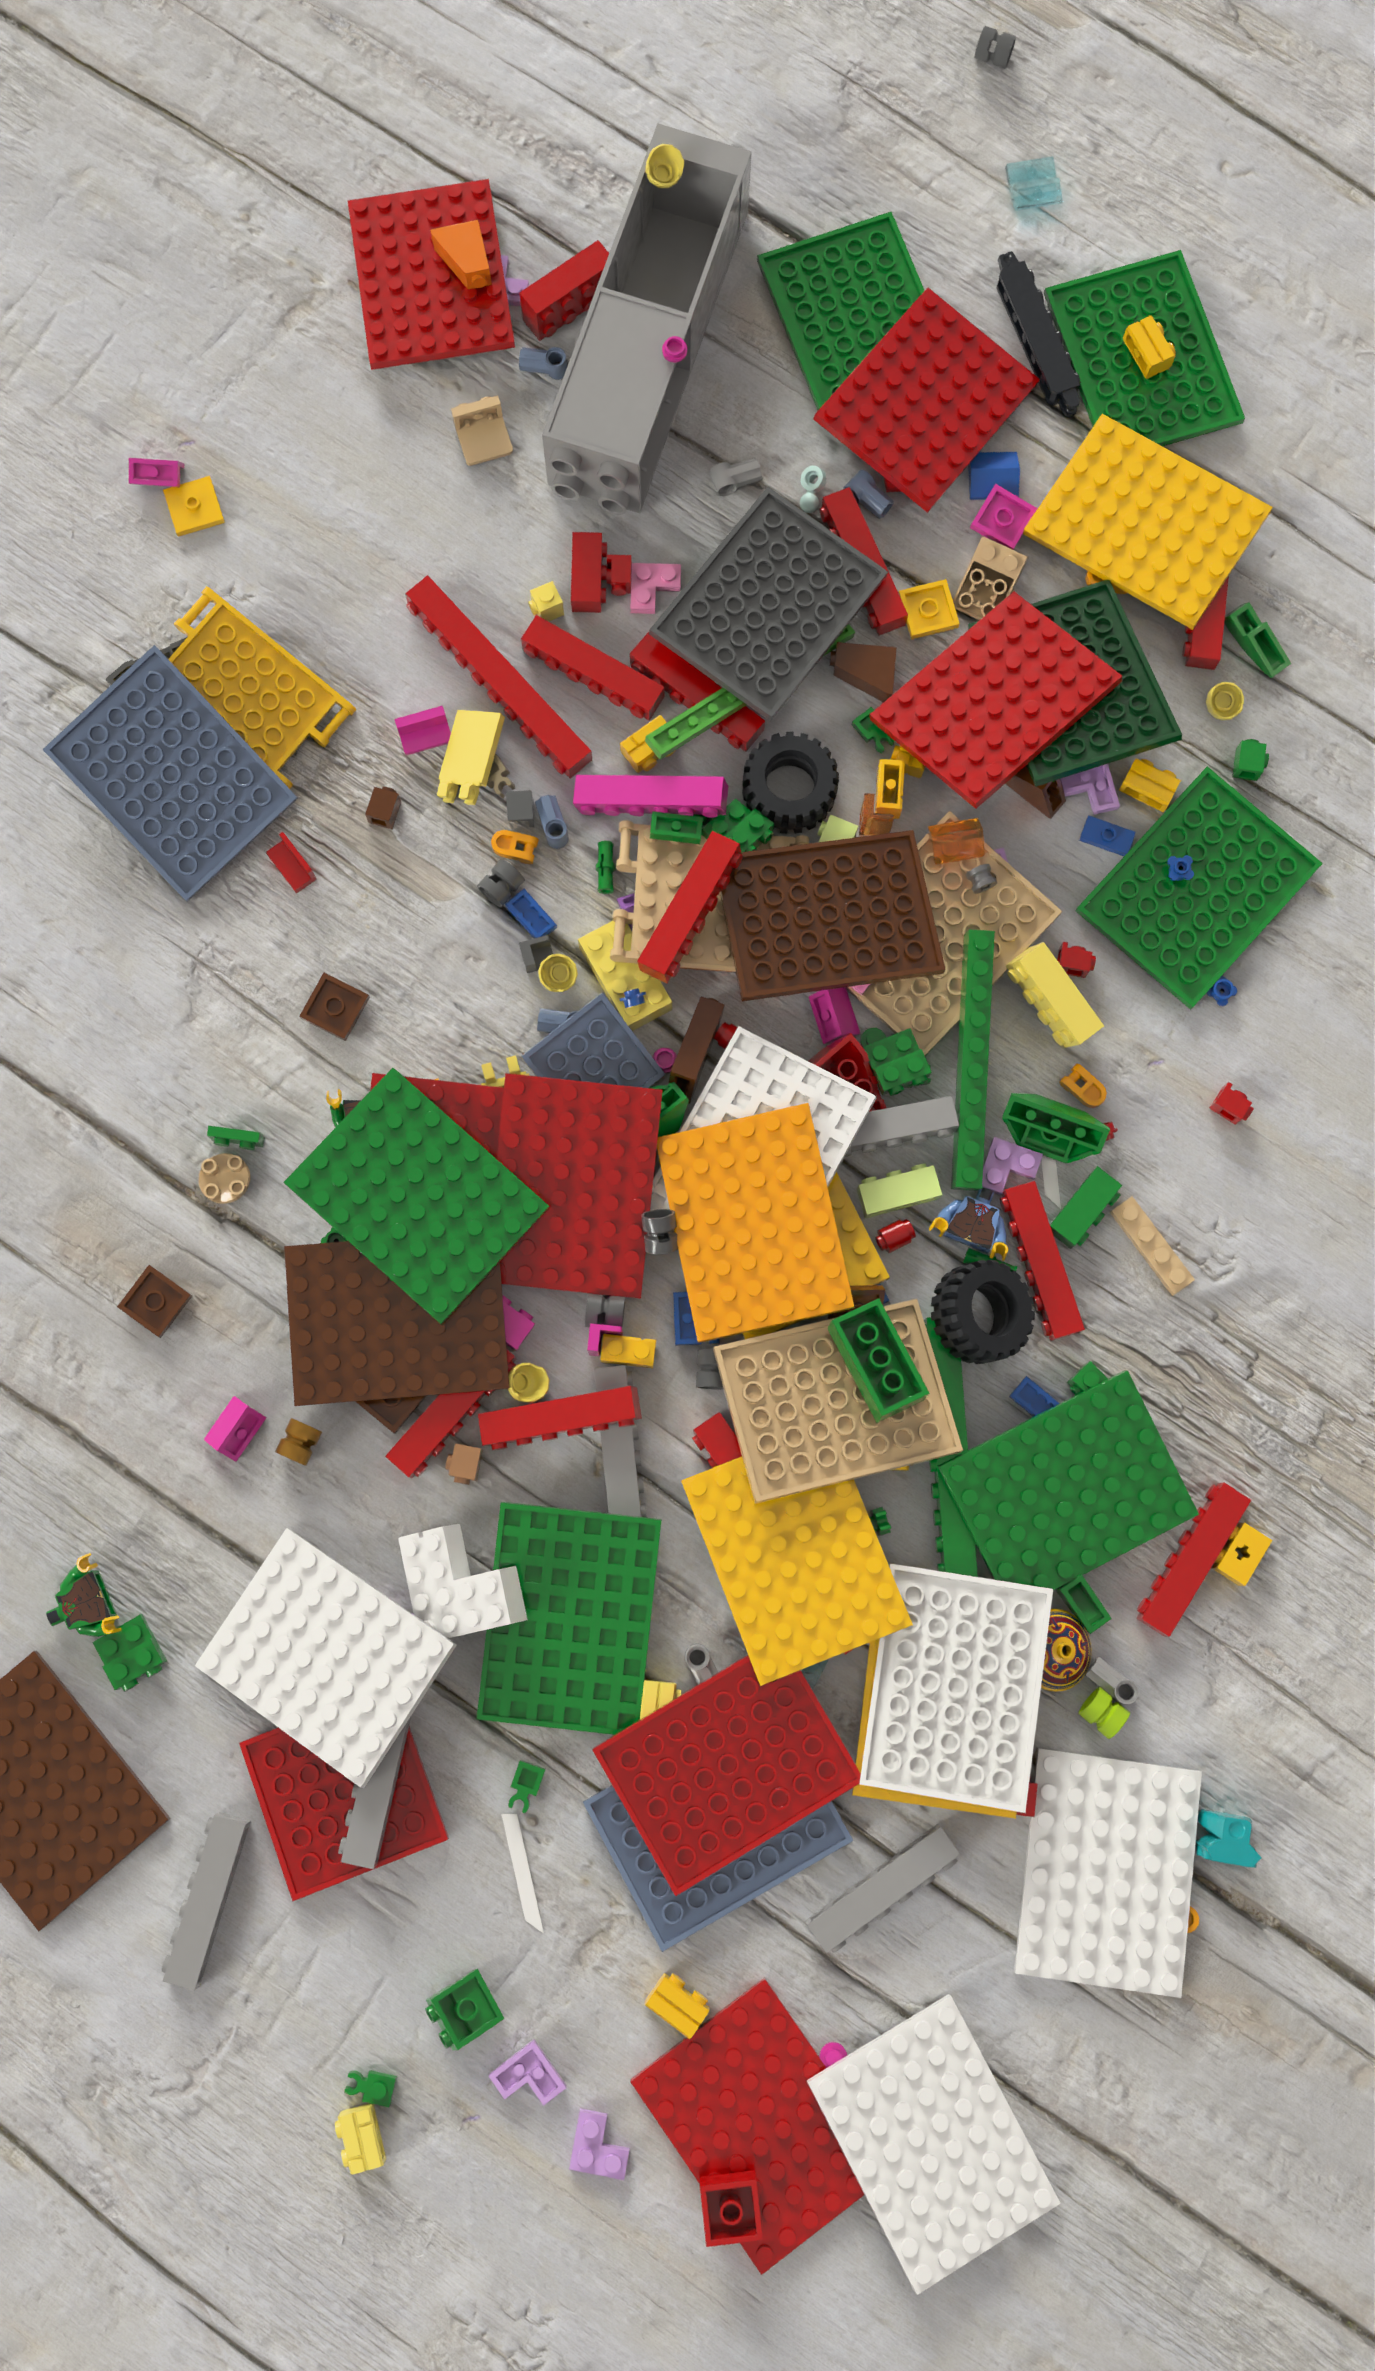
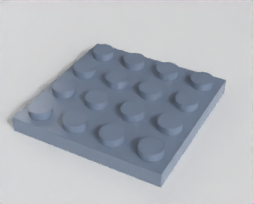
[520,993,665,1088]

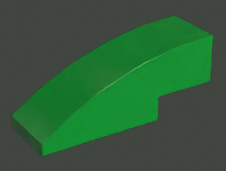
[1224,602,1292,678]
[1055,1574,1112,1634]

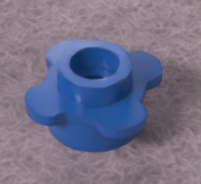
[1167,855,1194,881]
[1207,976,1237,1006]
[620,988,646,1008]

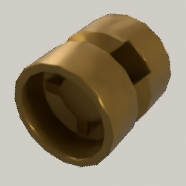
[275,1418,322,1466]

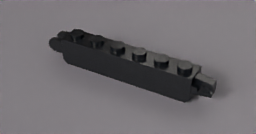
[996,251,1081,418]

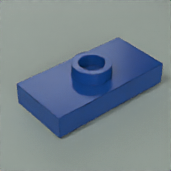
[1079,815,1136,856]
[505,888,557,938]
[1009,1376,1060,1417]

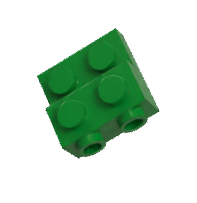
[701,798,774,852]
[863,1028,932,1096]
[92,1614,167,1692]
[425,1969,505,2051]

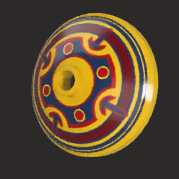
[1041,1609,1092,1692]

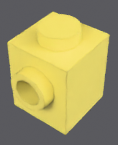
[528,581,564,622]

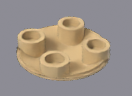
[199,1153,250,1204]

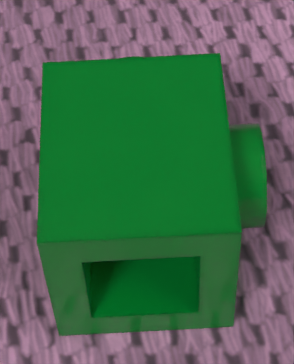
[1232,739,1269,781]
[1067,1361,1108,1395]

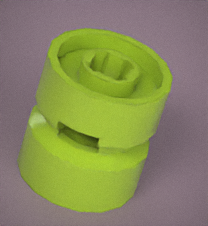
[1078,1687,1130,1739]

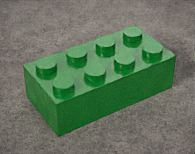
[827,1298,930,1423]

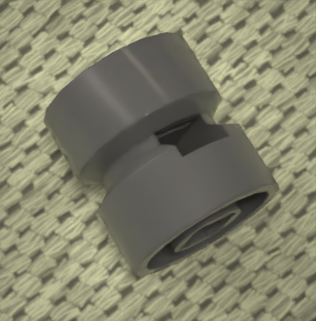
[974,26,1016,69]
[477,859,525,907]
[641,1209,678,1254]
[585,1293,625,1327]
[696,1349,724,1390]

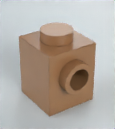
[445,1443,483,1485]

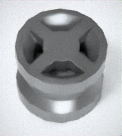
[966,864,997,894]

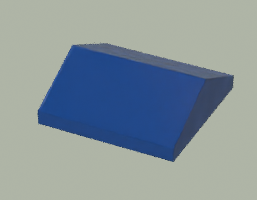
[968,452,1020,500]

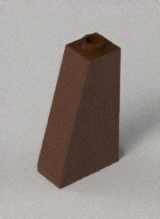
[668,996,725,1104]

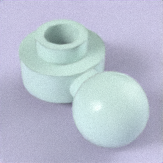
[800,466,827,513]

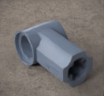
[519,347,568,380]
[843,470,894,519]
[535,795,569,849]
[537,1008,577,1033]

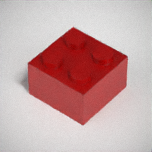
[699,2170,763,2247]

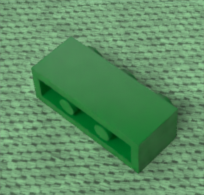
[1050,1166,1122,1249]

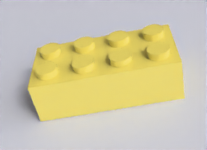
[578,921,672,1031]
[1005,942,1104,1048]

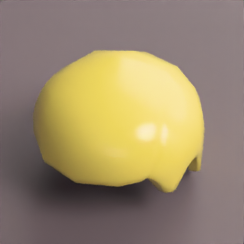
[645,144,684,189]
[1206,682,1244,720]
[538,954,578,992]
[508,1362,550,1403]

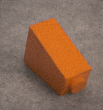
[430,220,492,289]

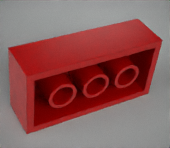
[519,240,609,341]

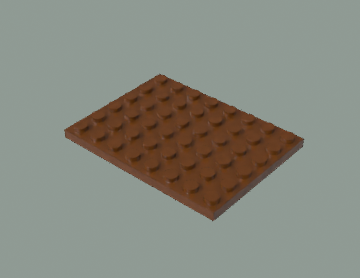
[720,830,946,1002]
[284,1241,509,1406]
[0,1651,171,1932]

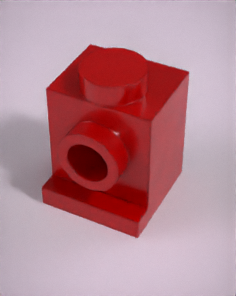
[606,554,632,596]
[1057,942,1096,978]
[1209,1082,1254,1125]

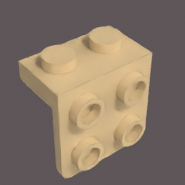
[451,395,513,466]

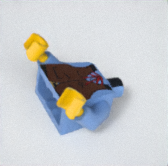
[929,1187,1008,1261]

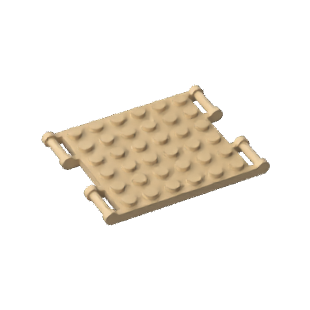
[610,820,809,972]

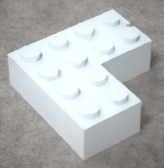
[398,1524,527,1639]

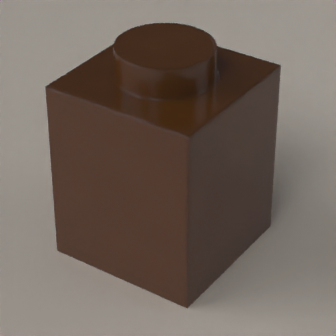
[365,786,401,829]

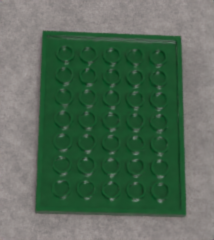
[968,580,1182,787]

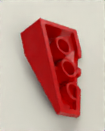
[808,1033,887,1112]

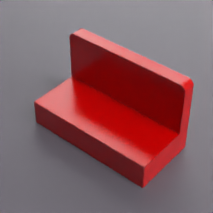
[266,832,317,894]

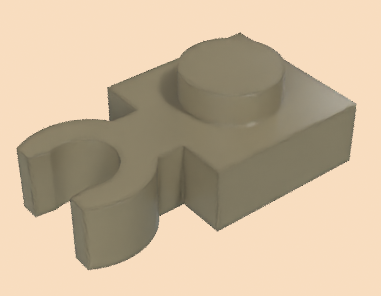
[487,753,515,798]

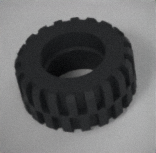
[742,732,839,834]
[931,1260,1035,1364]

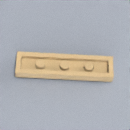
[1110,1196,1195,1296]

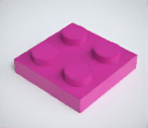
[970,484,1038,550]

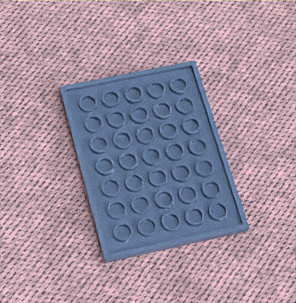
[42,645,298,902]
[583,1785,853,1952]

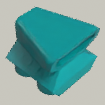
[1195,1809,1262,1868]

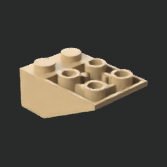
[953,536,1029,620]

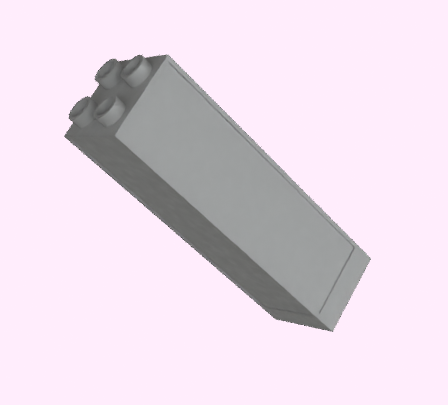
[542,123,752,515]

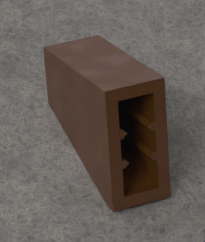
[829,642,897,703]
[1005,766,1066,819]

